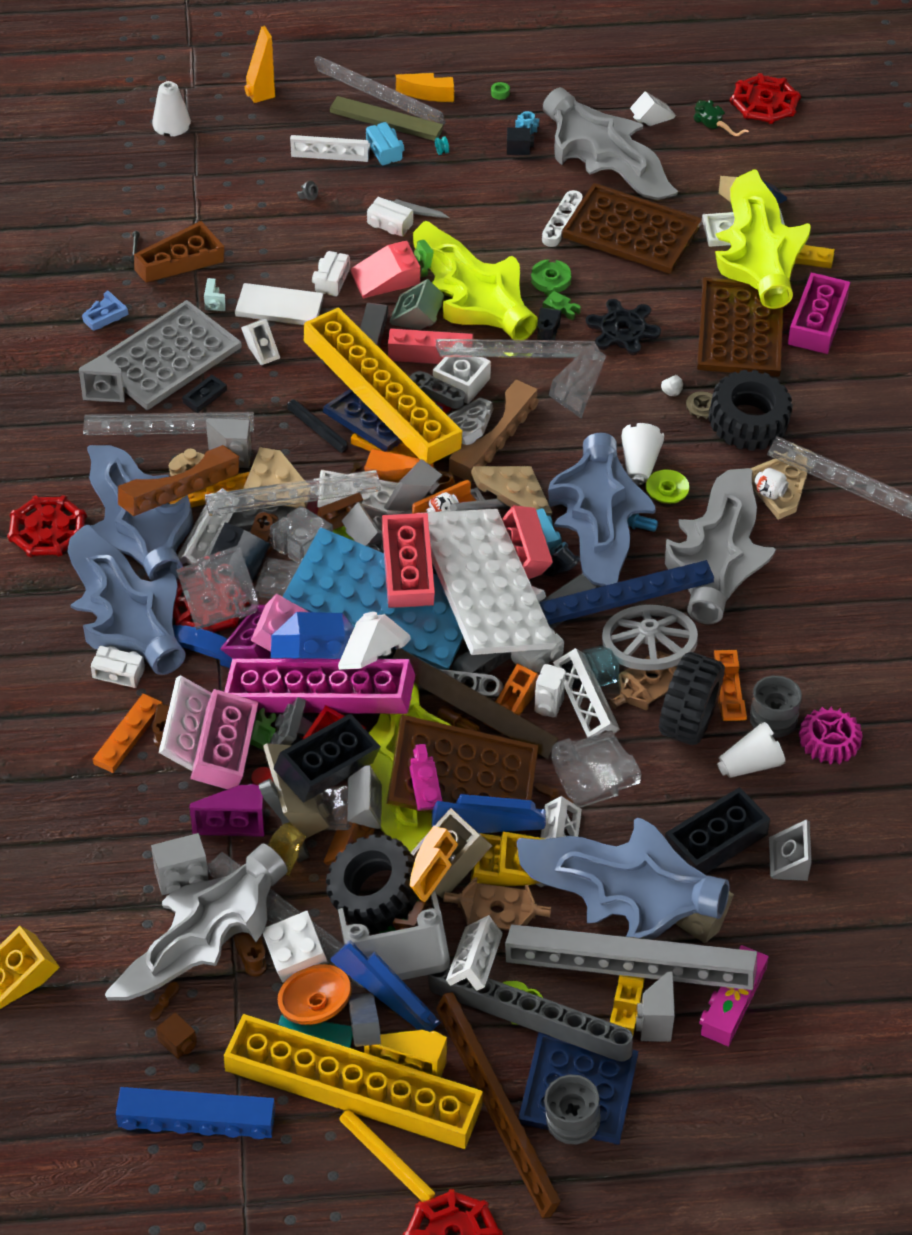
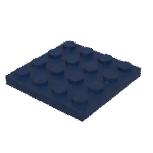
[323,389,443,452]
[518,1032,639,1145]

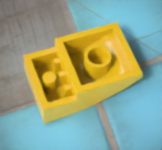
[471,831,545,886]

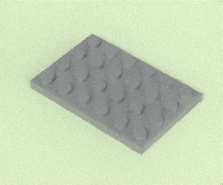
[104,300,242,410]

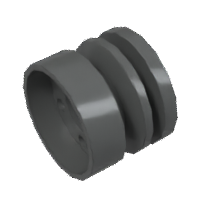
[750,675,802,738]
[544,1074,601,1145]

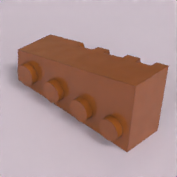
[134,221,224,283]

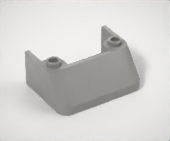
[338,890,450,988]

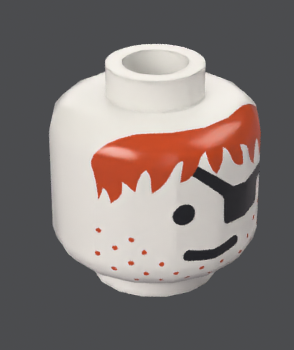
[755,468,789,500]
[427,492,459,512]

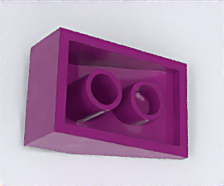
[190,784,266,836]

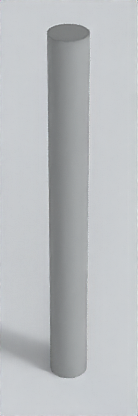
[450,499,507,511]

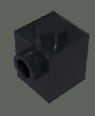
[507,127,534,156]

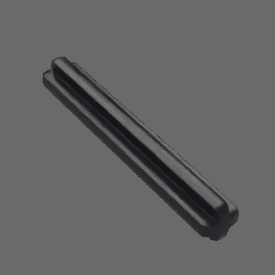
[287,399,349,453]

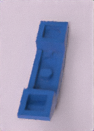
[172,625,233,668]

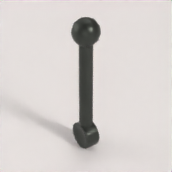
[130,231,140,264]

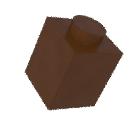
[156,1012,197,1059]

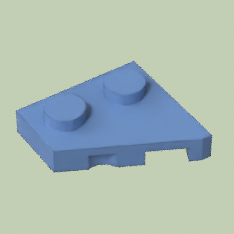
[82,291,129,331]

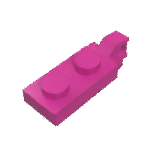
[409,744,442,811]

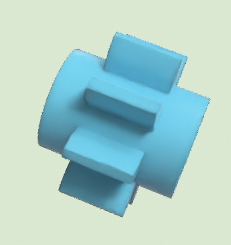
[515,111,539,135]

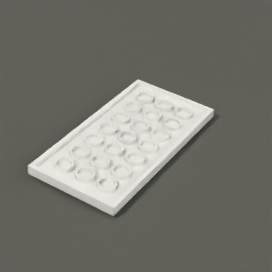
[425,509,556,655]

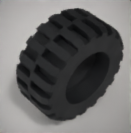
[709,370,793,451]
[659,652,725,745]
[326,835,419,932]

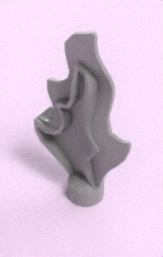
[543,87,678,200]
[665,468,776,624]
[105,844,288,1001]

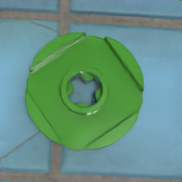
[531,260,571,296]

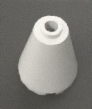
[152,81,191,136]
[621,423,664,485]
[717,722,786,778]

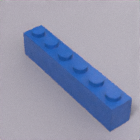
[116,1087,275,1139]

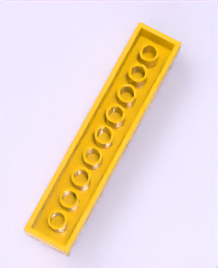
[304,307,463,464]
[224,1014,483,1149]

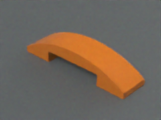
[714,650,747,721]

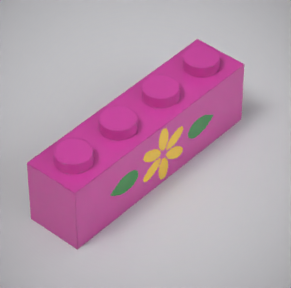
[699,945,769,1047]

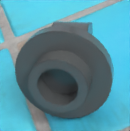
[297,181,318,201]

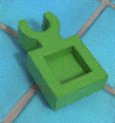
[414,240,434,278]
[543,291,581,320]
[250,708,276,751]

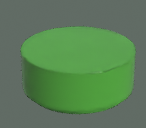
[491,82,510,100]

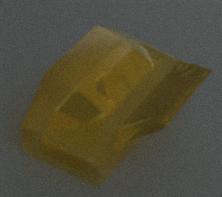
[268,822,306,876]

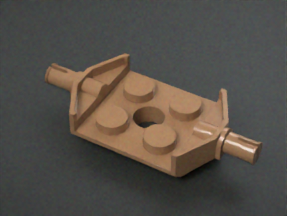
[610,651,677,710]
[444,877,551,930]

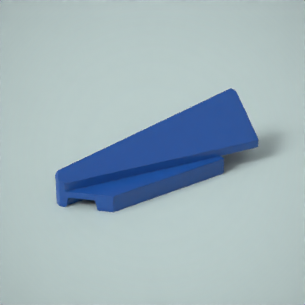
[432,794,546,833]
[331,940,441,1032]

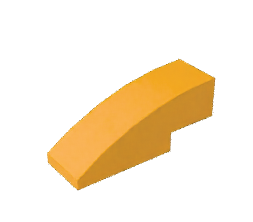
[396,73,454,102]
[410,826,458,902]

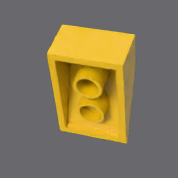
[0,926,60,1009]
[364,1030,447,1077]

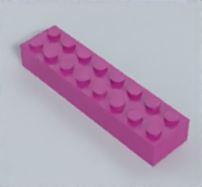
[224,659,415,714]

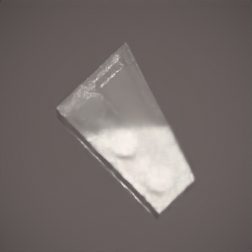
[549,345,606,419]

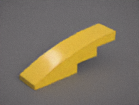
[610,975,645,1035]

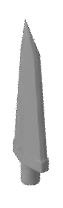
[386,199,450,218]

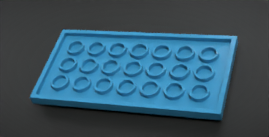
[283,527,464,670]

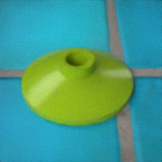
[646,470,689,504]

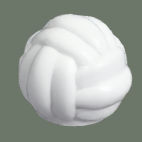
[661,375,683,396]

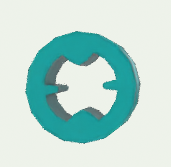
[435,136,449,155]

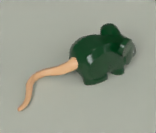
[694,100,749,137]

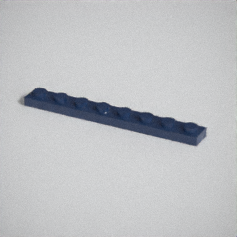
[539,560,714,624]

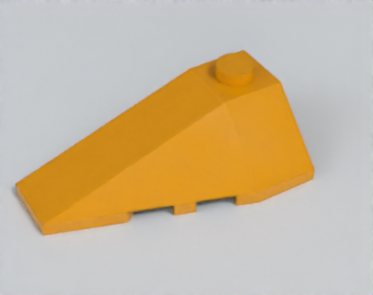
[245,26,275,103]

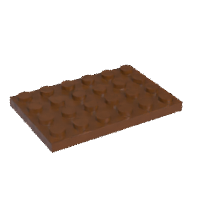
[561,183,702,274]
[697,277,783,377]
[386,715,538,834]

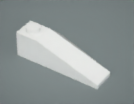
[338,612,411,670]

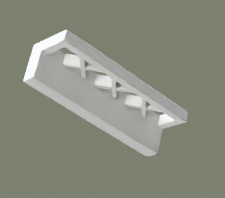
[290,135,370,162]
[178,488,240,571]
[553,648,620,740]
[536,796,582,887]
[446,915,503,991]

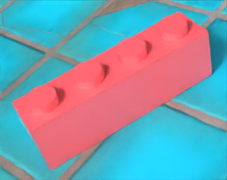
[388,329,474,364]

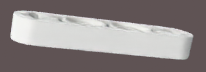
[542,190,583,247]

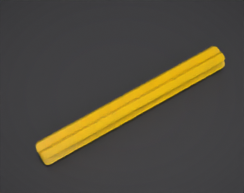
[339,1110,435,1202]

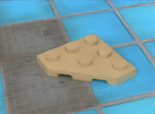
[242,447,311,509]
[750,449,810,520]
[471,466,552,517]

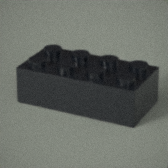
[273,713,381,803]
[665,787,770,874]

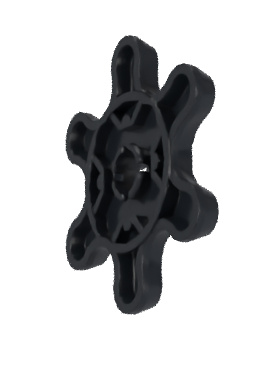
[586,299,661,355]

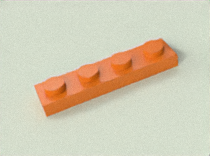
[93,694,163,773]

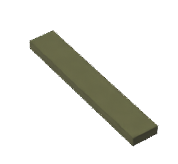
[330,96,443,141]

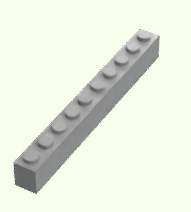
[505,924,757,990]

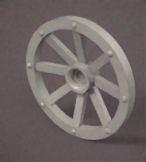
[602,605,698,671]

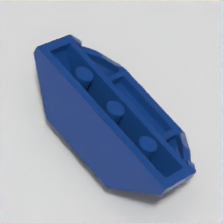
[271,612,354,659]

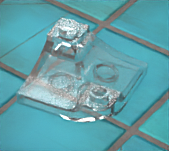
[176,545,259,630]
[551,730,641,808]

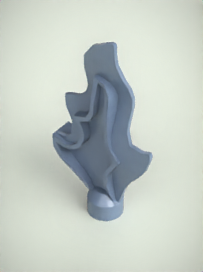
[548,433,656,586]
[87,445,194,582]
[68,525,186,675]
[517,818,729,940]

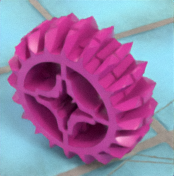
[799,706,863,765]

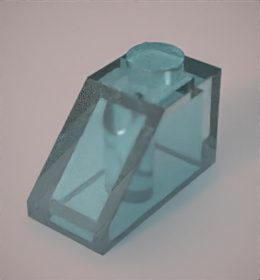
[581,645,619,687]

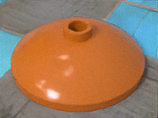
[277,964,352,1025]

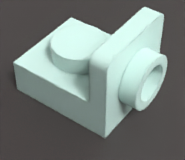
[204,278,226,311]

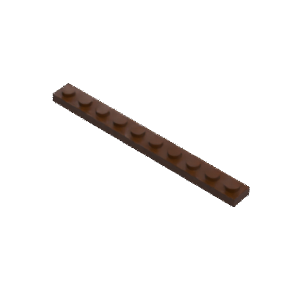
[436,992,561,1219]

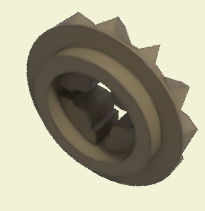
[686,392,713,419]

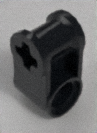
[537,307,562,345]
[544,542,580,577]

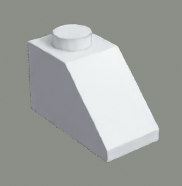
[630,91,676,126]
[241,319,280,365]

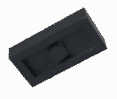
[182,375,227,413]

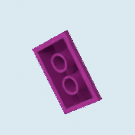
[220,605,274,659]

